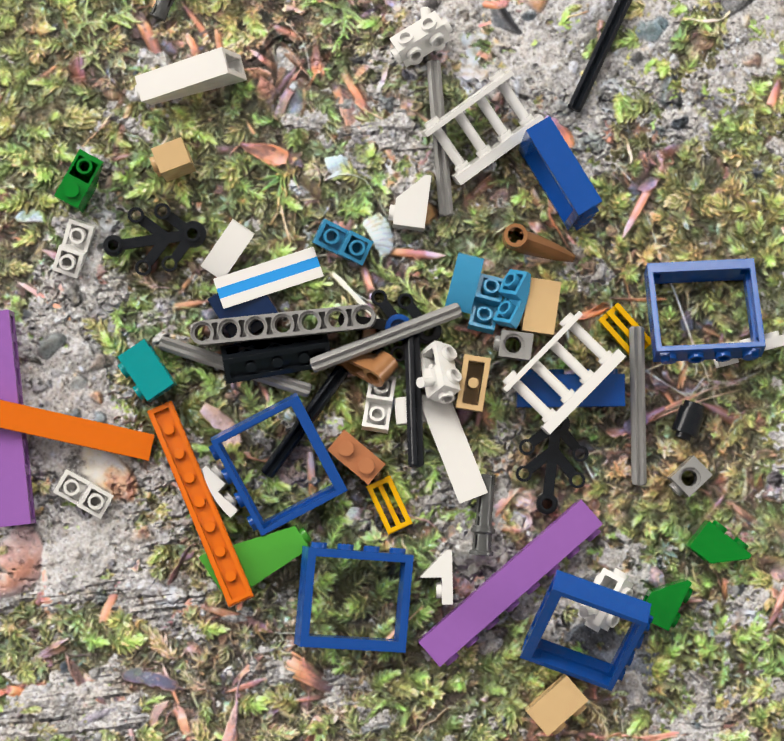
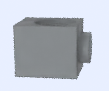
[493,329,534,362]
[667,455,712,497]

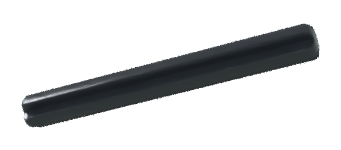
[568,0,632,112]
[404,335,424,468]
[261,365,348,478]

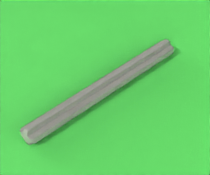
[426,60,453,217]
[310,303,462,372]
[629,326,647,486]
[159,336,312,397]

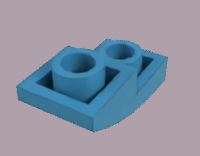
[312,219,373,266]
[445,252,484,314]
[493,269,531,329]
[467,273,504,335]

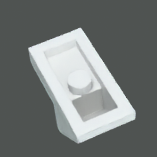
[420,549,453,605]

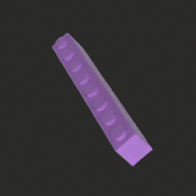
[0,310,36,527]
[418,499,603,667]

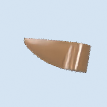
[502,223,576,262]
[330,348,398,387]

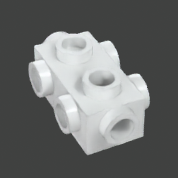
[389,7,453,68]
[416,340,462,404]
[578,568,633,632]

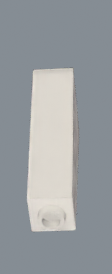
[135,47,247,105]

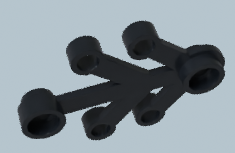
[103,203,206,276]
[338,290,442,362]
[515,410,589,514]

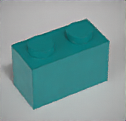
[118,339,177,402]

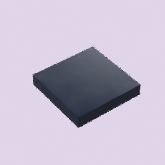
[208,293,278,344]

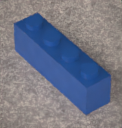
[515,369,625,408]

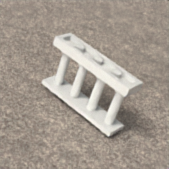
[420,69,544,185]
[502,311,626,435]

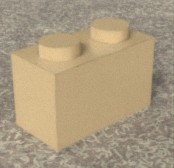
[149,137,196,182]
[518,278,561,337]
[455,354,491,413]
[524,674,589,736]

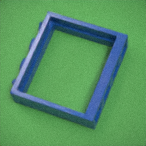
[518,116,602,231]
[644,258,766,364]
[209,393,348,536]
[294,542,414,653]
[520,570,653,691]

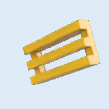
[597,303,651,355]
[366,475,413,535]

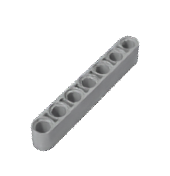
[190,304,377,346]

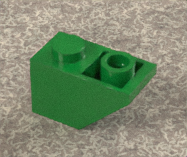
[54,149,104,213]
[685,520,752,564]
[643,579,693,631]

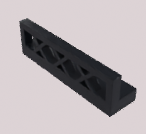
[220,334,330,384]

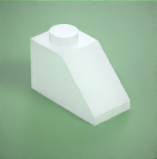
[388,175,431,232]

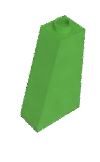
[199,525,312,594]

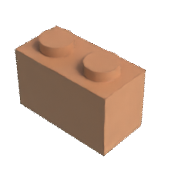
[327,429,386,485]

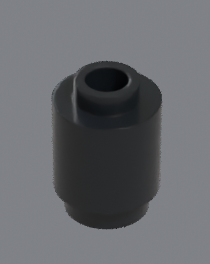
[671,400,705,442]

